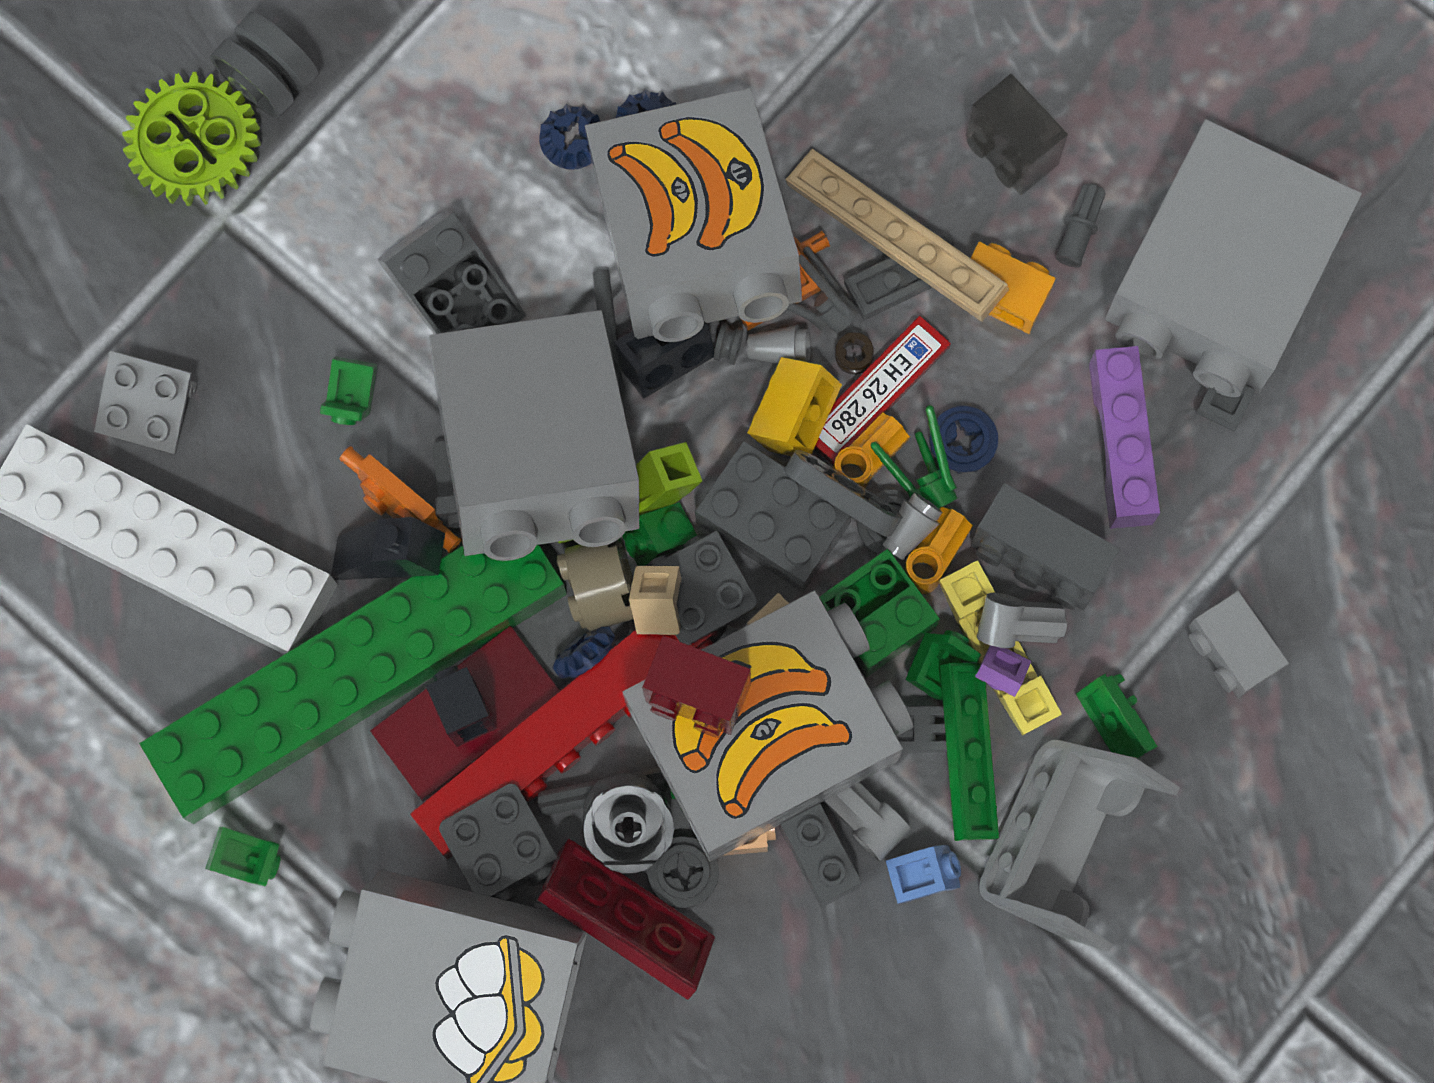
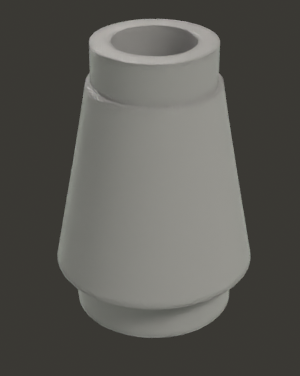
[747,325,811,364]
[882,492,943,560]

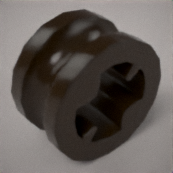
[835,332,874,375]

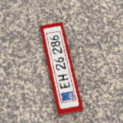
[814,316,951,466]

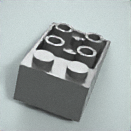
[377,210,527,334]

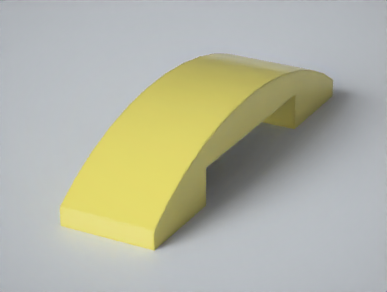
[939,560,1062,736]

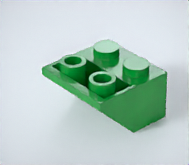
[819,549,940,678]

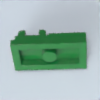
[1076,674,1158,759]

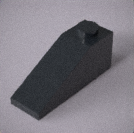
[331,517,445,580]

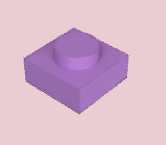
[975,645,1031,697]

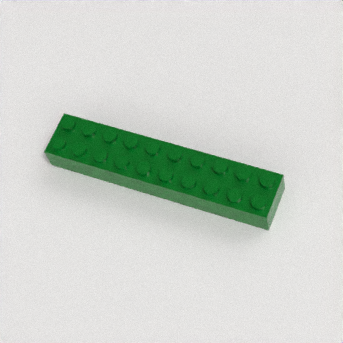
[139,545,567,824]

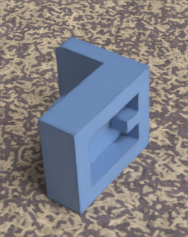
[886,845,961,904]

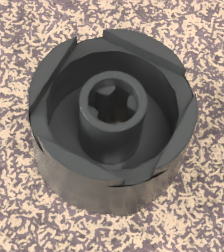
[583,773,674,873]

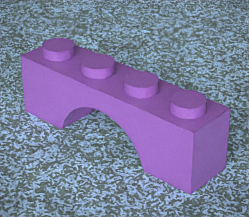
[1089,346,1160,529]

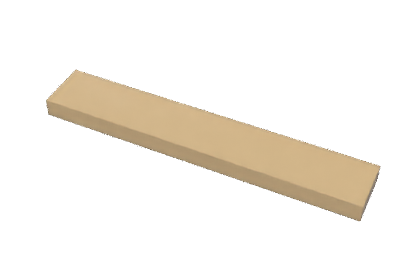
[785,149,1009,322]

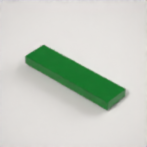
[940,663,999,841]

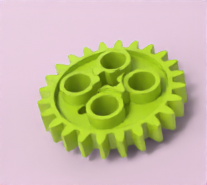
[122,72,261,206]

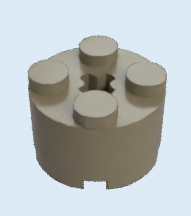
[557,538,633,632]

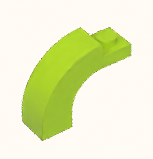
[558,442,703,544]

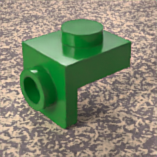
[320,356,377,425]
[622,502,697,566]
[905,630,981,700]
[205,827,281,887]

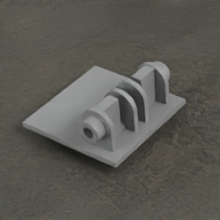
[94,350,197,454]

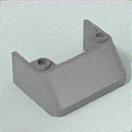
[979,740,1180,952]

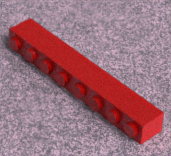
[410,630,718,859]

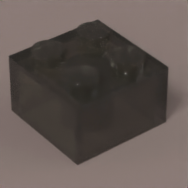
[966,74,1068,195]

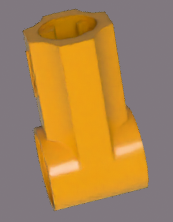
[833,413,910,489]
[903,507,973,595]

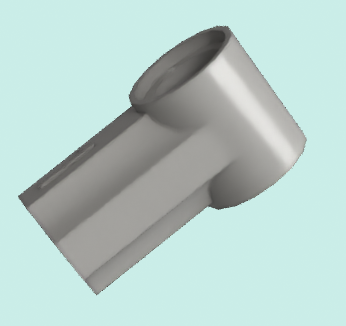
[977,593,1068,648]
[823,782,911,861]

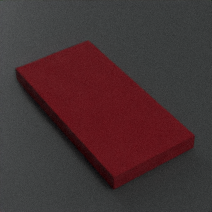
[370,626,560,802]
[537,839,715,1000]

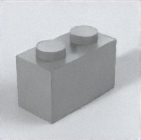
[1188,591,1289,698]

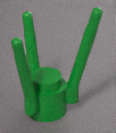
[871,405,958,508]

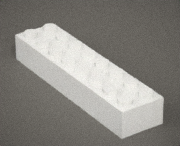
[0,424,337,654]

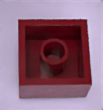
[642,635,751,738]

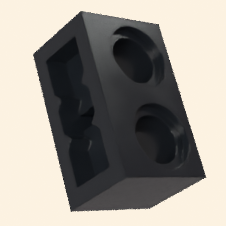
[614,322,714,399]
[426,666,497,747]

